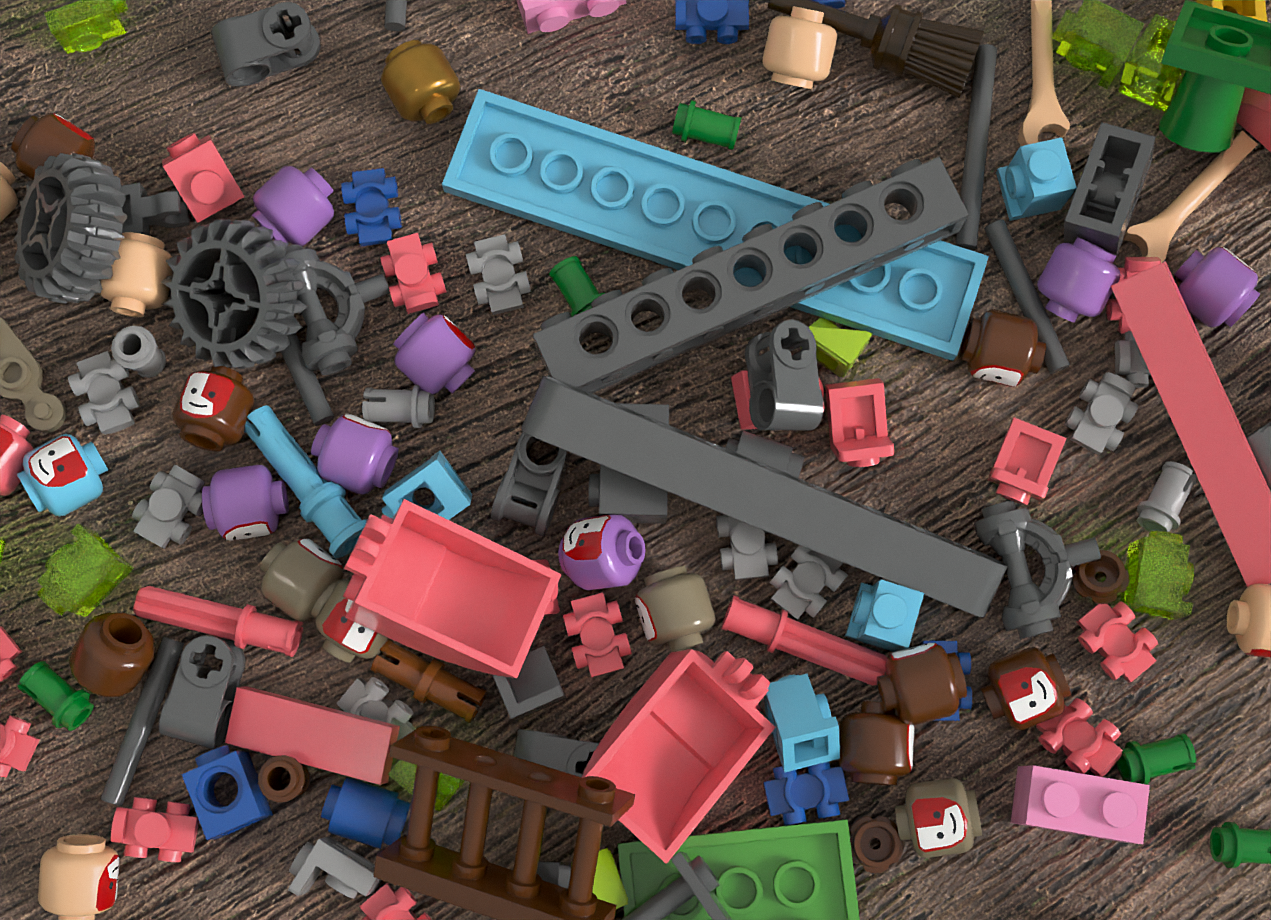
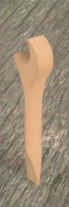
[1018,0,1070,146]
[1123,131,1258,263]

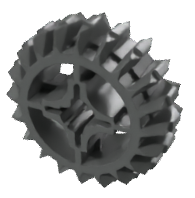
[13,153,127,304]
[161,219,308,369]

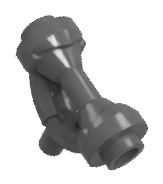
[284,245,390,375]
[974,501,1101,639]

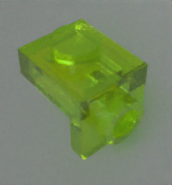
[44,0,128,54]

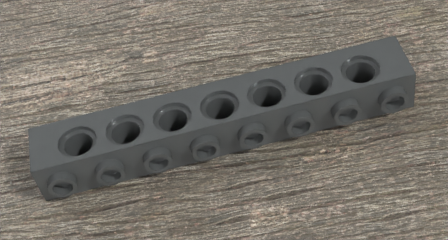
[533,157,969,393]

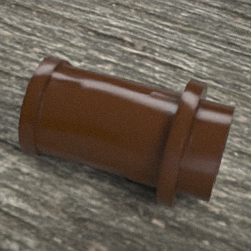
[258,755,311,802]

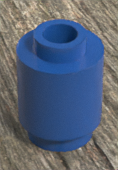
[321,777,411,849]

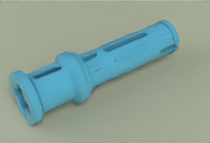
[244,405,368,558]

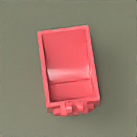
[343,499,562,678]
[582,649,776,864]

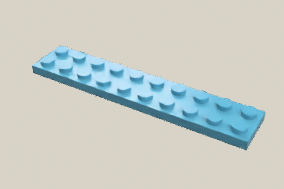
[442,89,989,361]

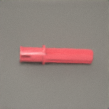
[133,586,303,657]
[721,595,887,686]

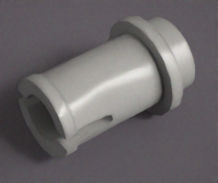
[111,326,166,378]
[362,385,435,429]
[1137,461,1198,536]

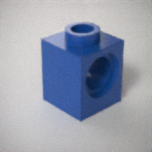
[181,745,273,840]

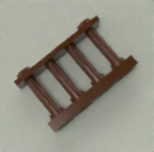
[373,726,635,920]

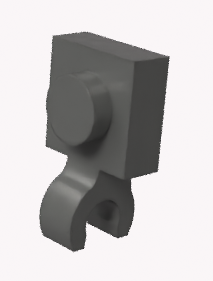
[120,183,190,236]

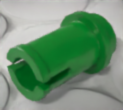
[672,100,742,150]
[549,256,605,317]
[18,661,94,731]
[1117,733,1197,785]
[1210,822,1271,868]

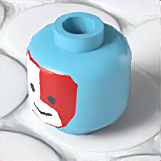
[17,434,108,517]

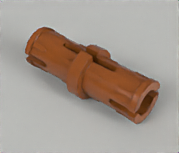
[371,639,488,723]

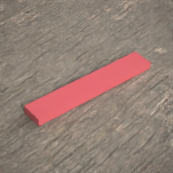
[1111,261,1271,587]

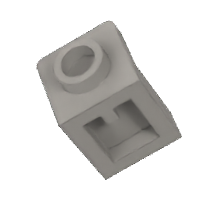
[288,836,382,899]

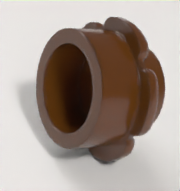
[1072,550,1129,604]
[850,816,904,873]

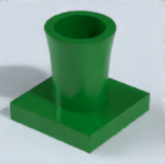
[1159,0,1271,152]

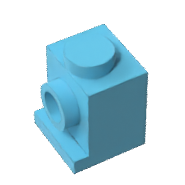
[996,137,1077,221]
[382,451,472,520]
[845,579,924,652]
[764,674,840,772]

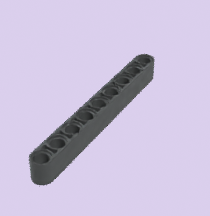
[521,375,1008,617]

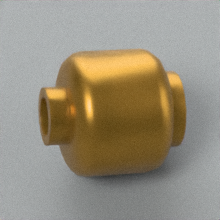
[381,40,460,124]

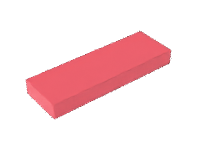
[225,686,400,785]

